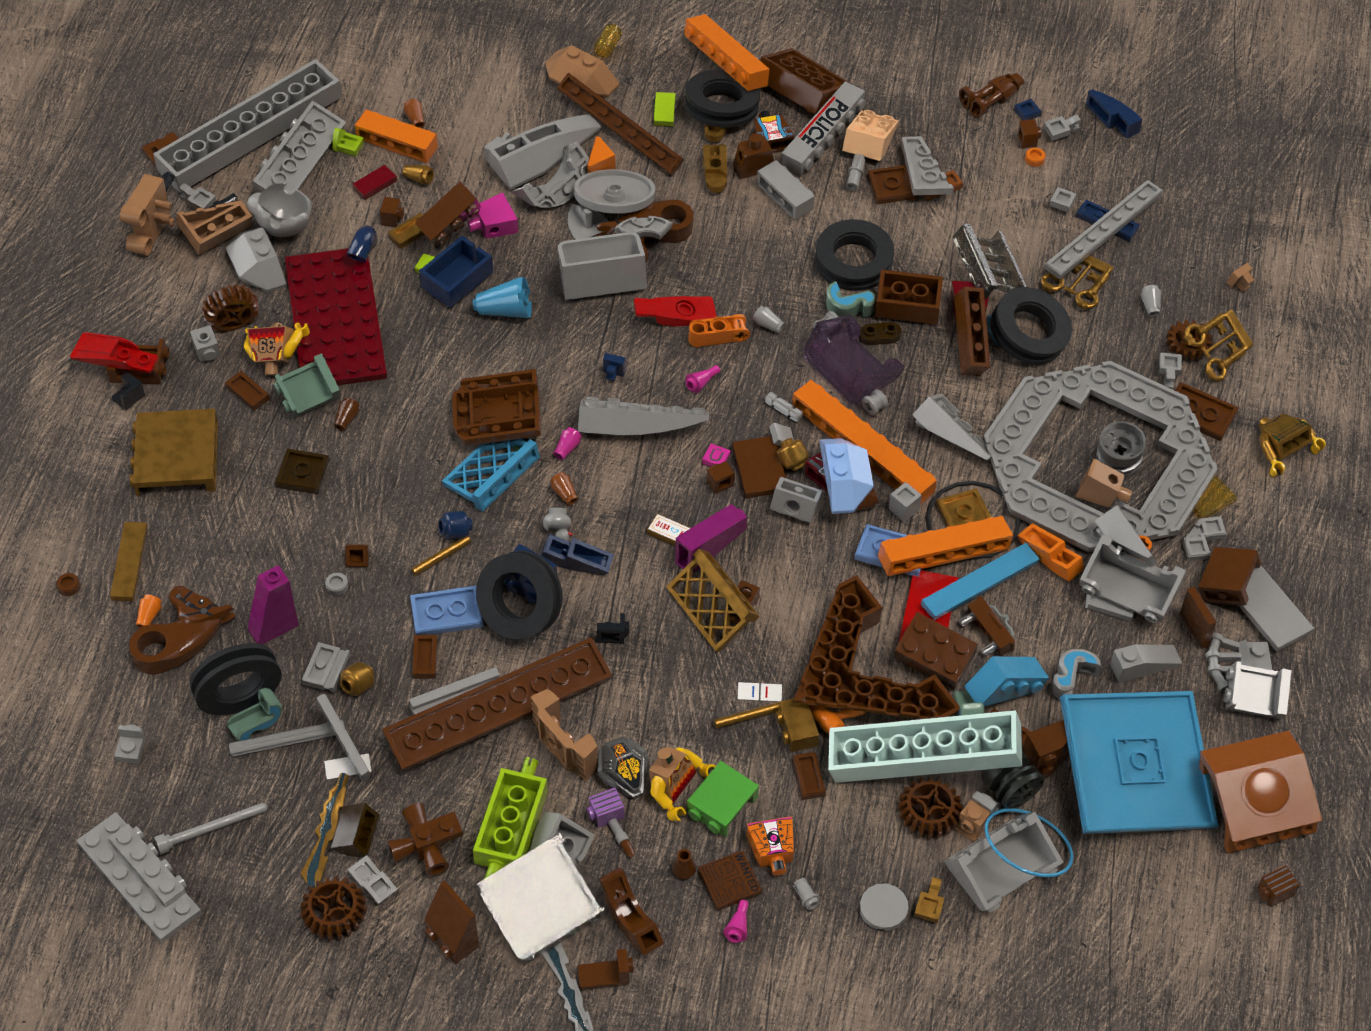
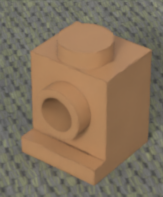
[955,800,991,842]

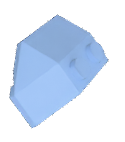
[819,438,873,514]

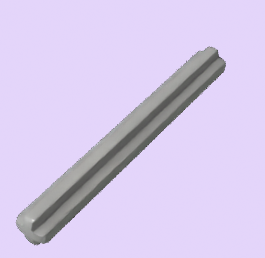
[229,720,345,756]

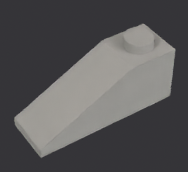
[1095,506,1157,565]
[1110,644,1183,683]

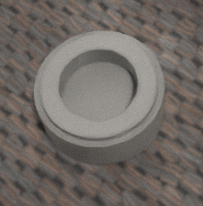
[325,573,348,596]

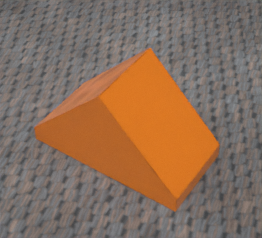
[587,137,616,173]

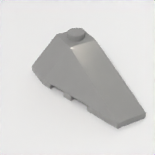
[912,393,992,460]
[517,812,595,912]

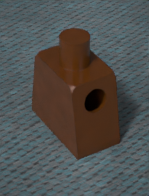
[733,133,774,179]

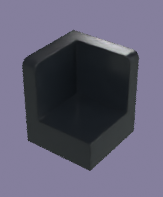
[112,372,145,411]

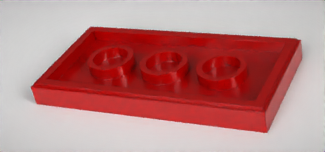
[898,570,958,644]

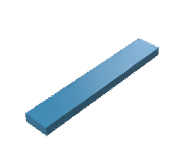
[921,543,1039,620]

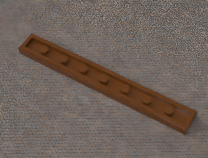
[557,73,684,176]

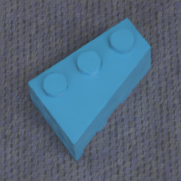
[964,656,1049,706]

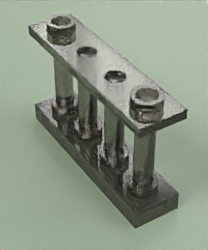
[953,223,1027,299]

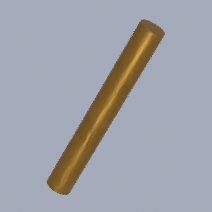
[411,536,471,576]
[714,701,780,729]

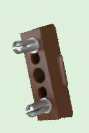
[959,596,1015,656]

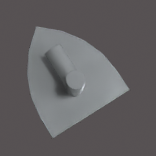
[567,204,609,240]

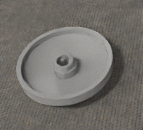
[574,169,655,213]

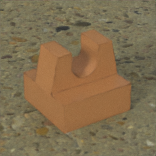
[1226,262,1254,292]

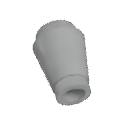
[1141,285,1161,317]
[753,305,785,333]

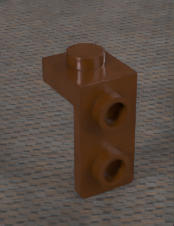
[578,949,634,989]

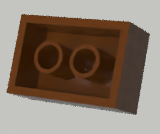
[415,181,481,248]
[875,269,943,324]
[894,612,978,690]

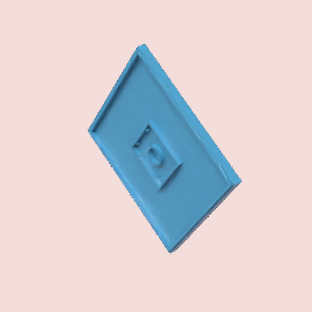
[1060,691,1219,834]

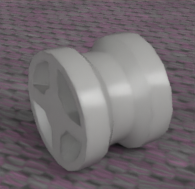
[861,389,888,416]

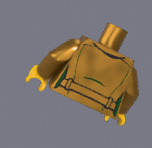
[1259,414,1326,477]

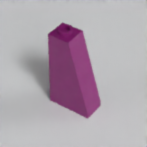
[675,504,747,575]
[248,565,299,645]

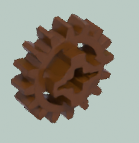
[1166,319,1213,361]

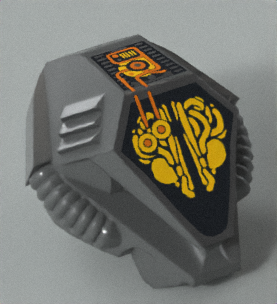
[597,737,650,798]

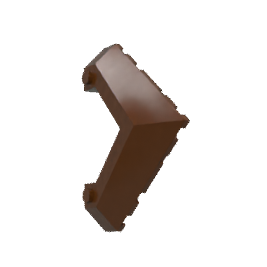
[793,575,960,719]

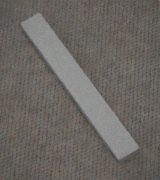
[1044,180,1163,279]

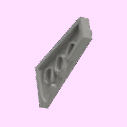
[901,136,954,195]

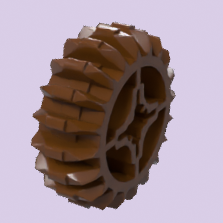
[202,284,260,333]
[898,776,962,840]
[300,875,367,941]

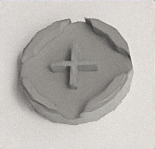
[860,884,908,931]

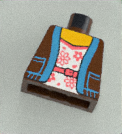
[754,111,794,153]

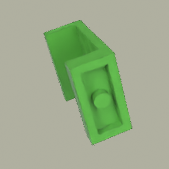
[687,761,759,837]

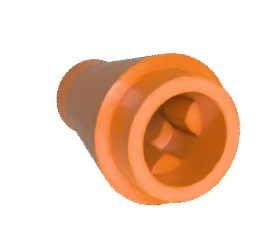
[135,594,162,628]

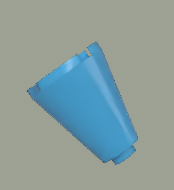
[473,277,532,318]

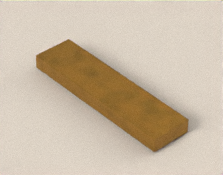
[110,522,148,601]

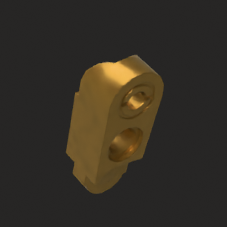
[702,144,727,193]

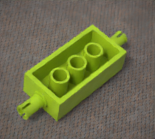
[473,757,548,889]

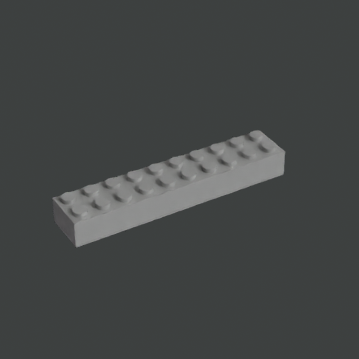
[153,59,342,193]

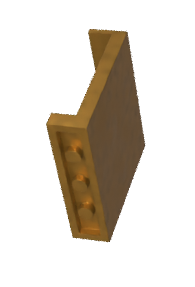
[130,408,218,496]

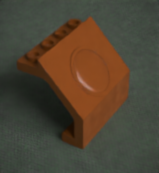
[1199,731,1322,853]

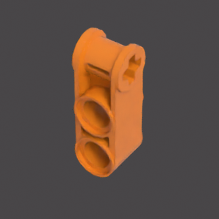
[688,314,750,347]

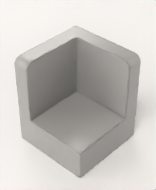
[889,482,922,522]

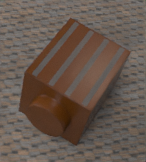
[1257,865,1300,907]

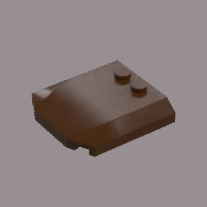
[452,369,542,446]

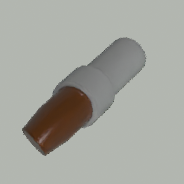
[608,818,635,859]

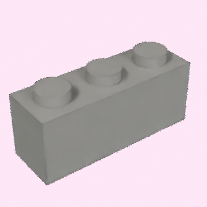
[757,160,815,220]

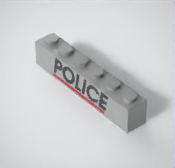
[781,81,866,177]

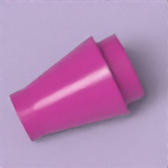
[553,427,582,460]

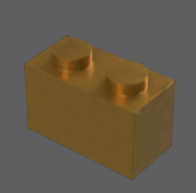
[775,698,819,752]

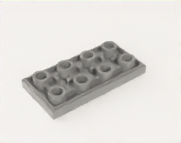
[1238,566,1314,652]

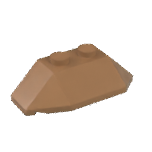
[545,45,619,97]

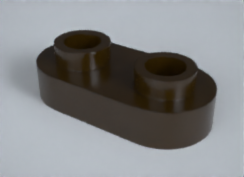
[859,322,901,345]

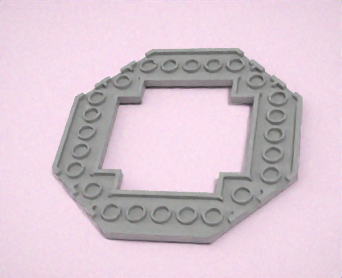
[983,361,1218,552]

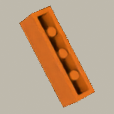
[355,109,438,163]

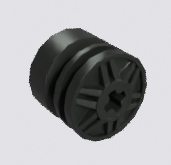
[981,751,1045,808]

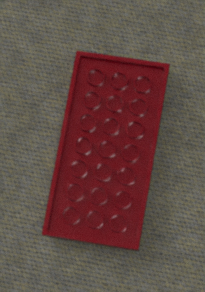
[285,248,388,386]

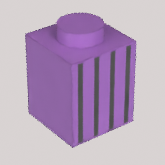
[586,788,625,828]

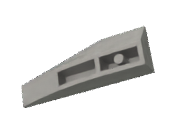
[488,114,601,190]
[578,396,709,435]

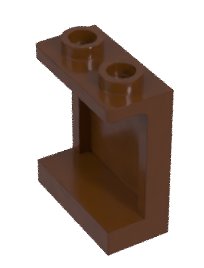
[107,336,170,384]
[1198,547,1261,605]

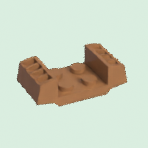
[531,689,598,781]

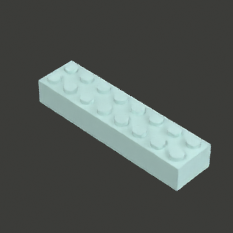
[829,710,1022,783]

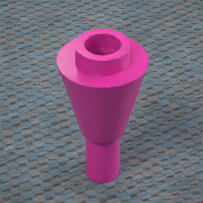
[686,365,720,393]
[723,900,749,943]

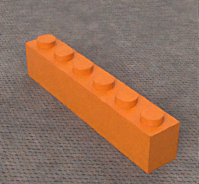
[684,14,770,91]
[878,516,1013,576]

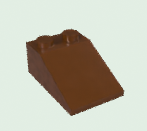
[1023,720,1070,778]
[424,880,479,964]

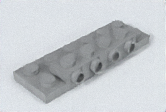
[251,100,346,192]
[76,812,202,943]

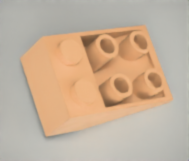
[842,110,899,161]

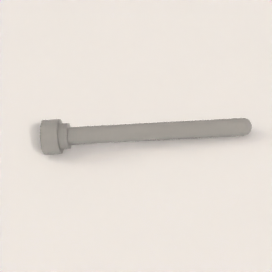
[154,803,268,855]

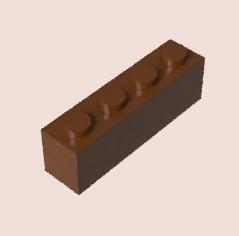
[954,287,990,376]

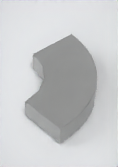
[615,216,672,239]

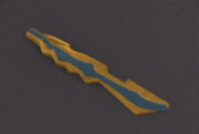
[301,773,349,888]

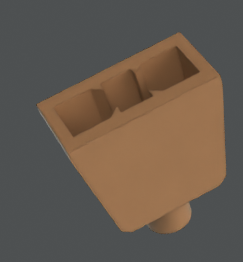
[1076,459,1132,507]

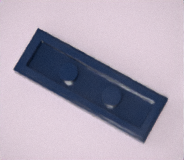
[1076,200,1140,242]

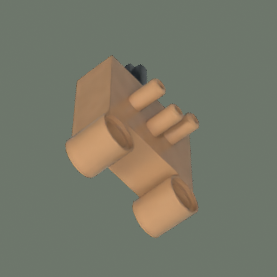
[120,172,175,256]

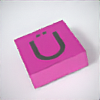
[702,444,731,467]

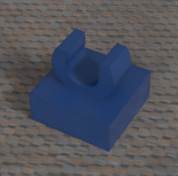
[603,353,626,381]

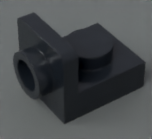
[597,613,629,644]

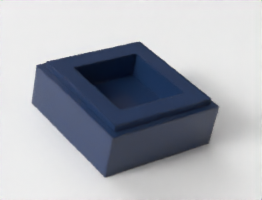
[1014,99,1042,120]

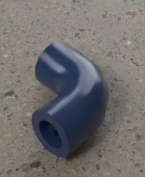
[347,225,378,263]

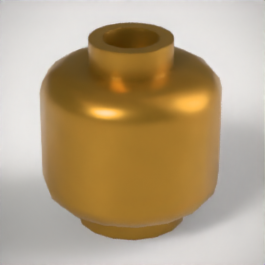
[777,437,809,471]
[340,662,374,696]

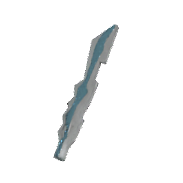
[540,929,594,1031]

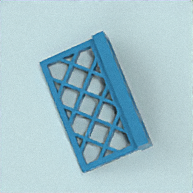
[442,439,540,512]

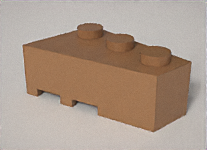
[177,200,252,255]

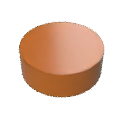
[1025,147,1046,167]

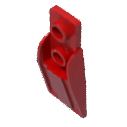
[633,296,717,327]
[70,332,158,373]

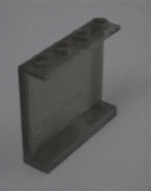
[473,833,605,963]

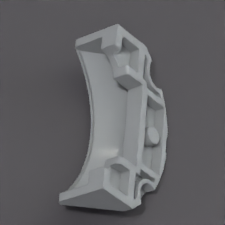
[512,141,589,208]

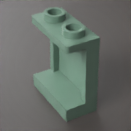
[273,353,341,418]

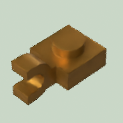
[914,877,944,923]

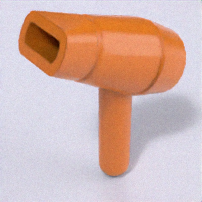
[809,705,866,735]

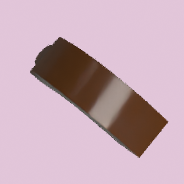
[599,867,664,955]

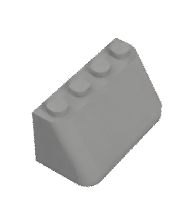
[558,232,647,300]

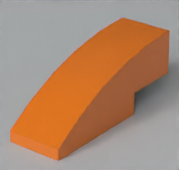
[1017,523,1084,582]

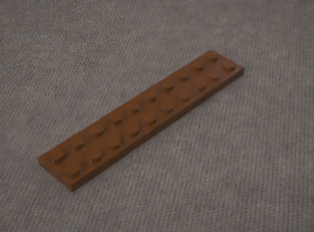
[382,637,612,772]

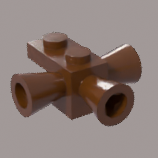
[387,803,463,876]

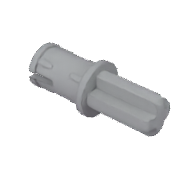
[845,154,865,191]

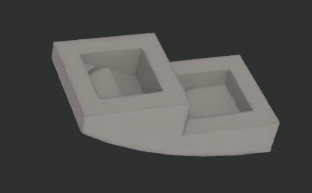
[347,855,397,905]

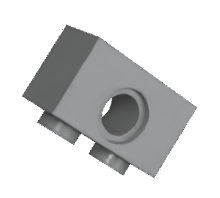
[770,477,822,523]

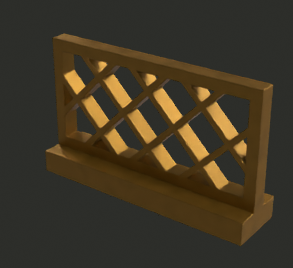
[666,548,760,652]

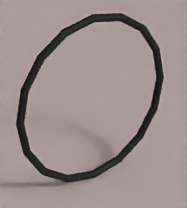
[926,481,1021,559]

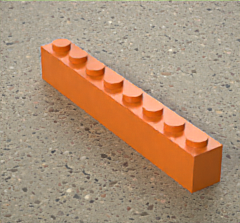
[792,380,937,505]

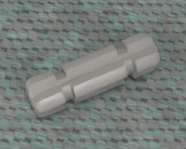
[765,392,803,422]

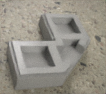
[1182,516,1227,562]

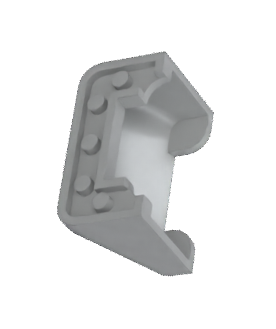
[1079,534,1186,623]
[944,812,1064,913]

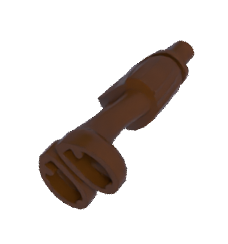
[959,73,1025,117]

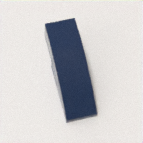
[1086,89,1143,138]
[541,534,614,574]

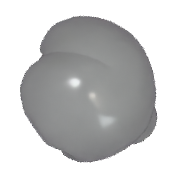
[247,183,312,238]

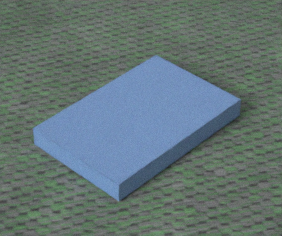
[854,524,921,577]
[410,585,484,635]

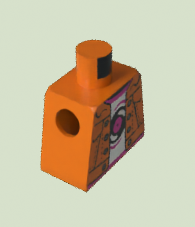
[746,816,794,876]

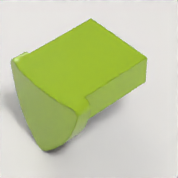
[333,127,364,156]

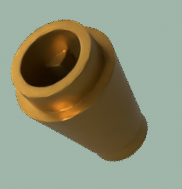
[403,165,434,185]

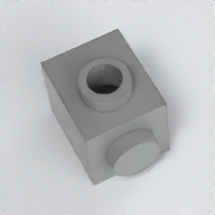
[190,325,221,363]

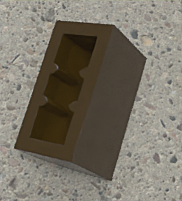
[331,803,380,857]

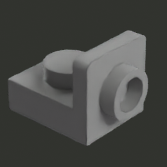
[114,725,146,764]
[971,791,1001,821]

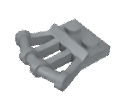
[1205,633,1272,693]

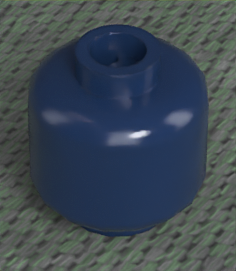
[438,511,473,540]

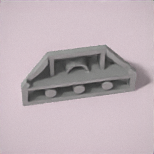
[226,227,287,293]

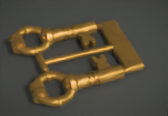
[1041,255,1113,310]
[1183,309,1253,381]

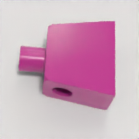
[467,193,518,239]

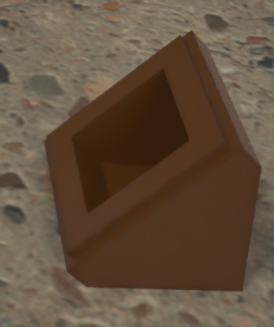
[345,544,370,567]

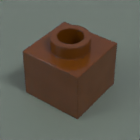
[1017,119,1041,149]
[380,197,404,227]
[707,461,735,494]

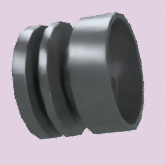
[1096,421,1146,479]

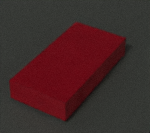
[352,165,397,200]

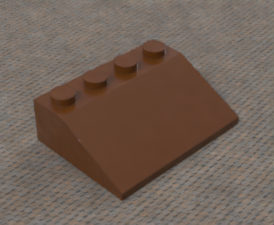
[760,48,853,114]

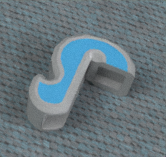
[1051,649,1101,700]

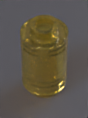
[594,24,622,58]

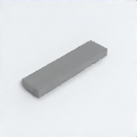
[316,694,370,782]

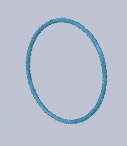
[985,808,1073,877]

